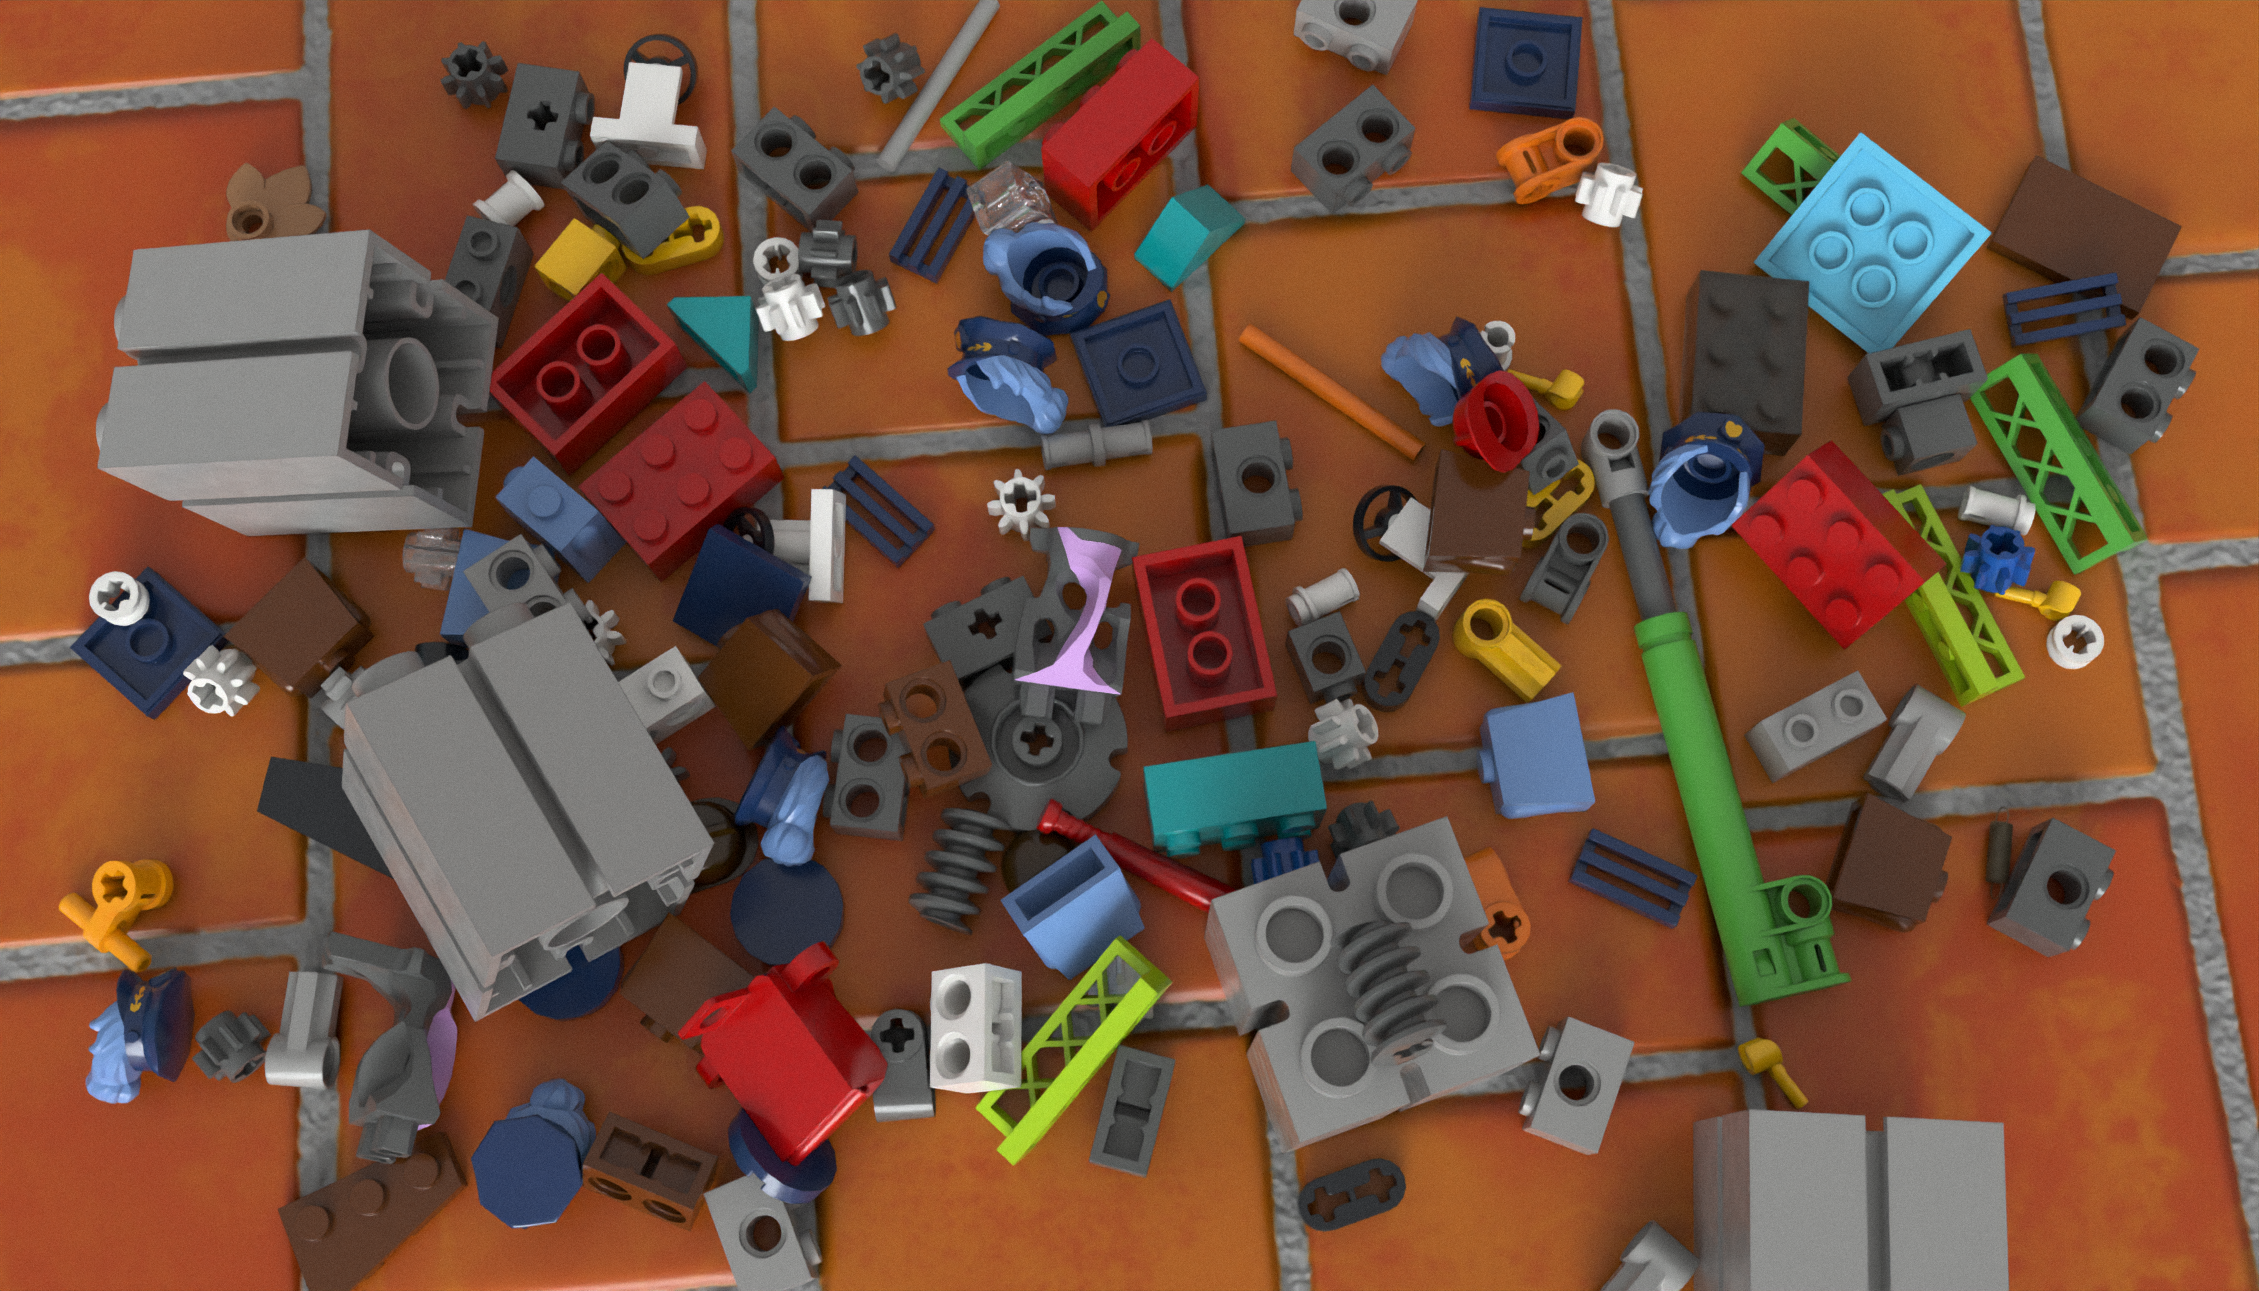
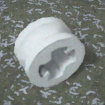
[753,237,803,285]
[89,571,150,626]
[2046,615,2104,670]

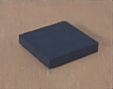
[1469,7,1583,119]
[1070,299,1207,427]
[673,524,812,647]
[70,566,229,720]

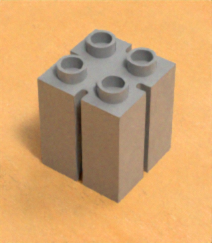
[96,229,499,536]
[342,602,714,1022]
[1204,816,1541,1155]
[1693,1109,2009,1291]

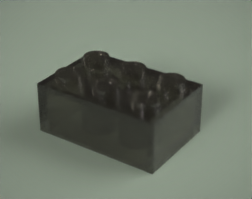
[1678,270,1809,456]

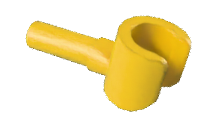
[1508,369,1584,411]
[1994,581,2081,621]
[1737,1038,1808,1109]

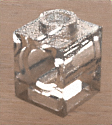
[966,161,1059,236]

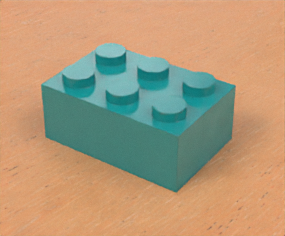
[1143,741,1327,859]

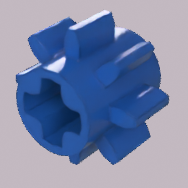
[1960,525,2035,595]
[1251,837,1319,884]

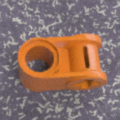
[1495,117,1604,205]
[1464,846,1531,961]

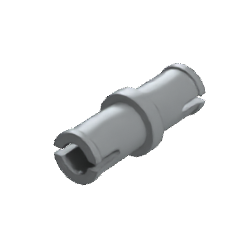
[1040,420,1153,470]

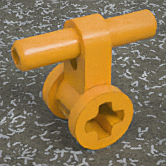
[59,859,173,973]

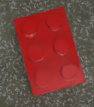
[1041,38,1199,232]
[489,273,688,476]
[578,381,785,583]
[1731,440,1947,650]
[1132,536,1277,732]

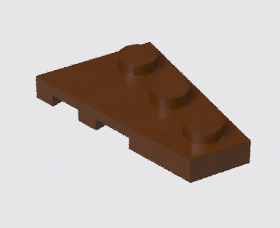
[277,1132,468,1291]

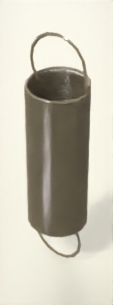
[1985,806,2013,899]

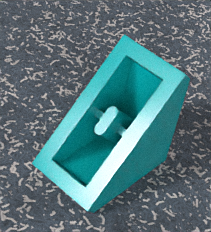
[1134,185,1246,292]
[667,296,759,394]

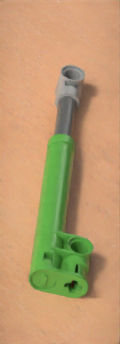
[1581,409,1852,1007]

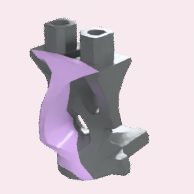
[1011,527,1139,726]
[321,931,457,1164]

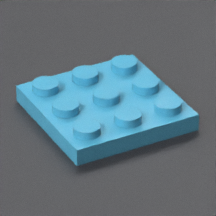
[1753,132,1992,353]

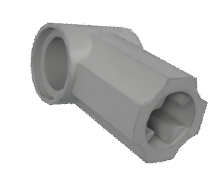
[1862,684,1966,803]
[265,971,344,1089]
[1600,1220,1700,1291]

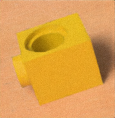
[534,218,627,302]

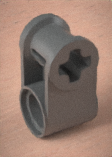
[1519,513,1609,625]
[871,1009,936,1123]

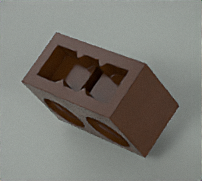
[878,660,992,799]
[582,1112,718,1231]

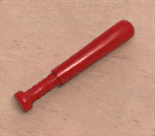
[1036,799,1238,914]

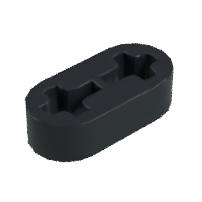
[1362,611,1440,712]
[1297,1158,1406,1232]

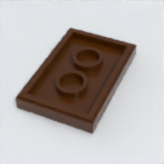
[1987,155,2182,320]

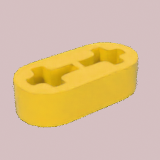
[622,206,724,275]
[1522,459,1595,548]

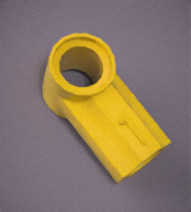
[1452,599,1562,703]

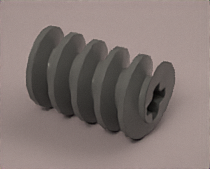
[908,808,1012,935]
[1330,920,1448,1067]

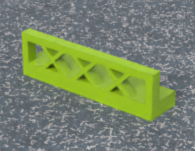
[1882,484,2026,707]
[975,935,1173,1166]

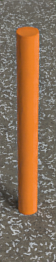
[1239,323,1426,461]

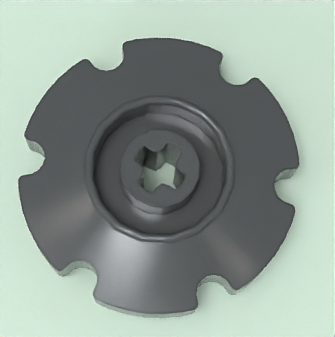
[948,664,1128,833]

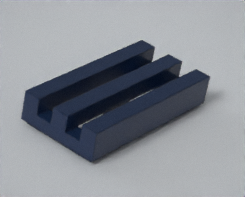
[889,167,986,284]
[2002,272,2126,348]
[822,455,935,568]
[1568,828,1698,929]

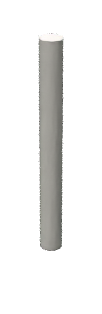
[876,0,1000,172]

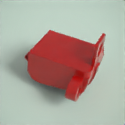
[678,941,888,1166]

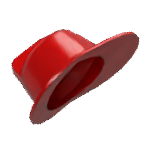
[1452,370,1539,473]

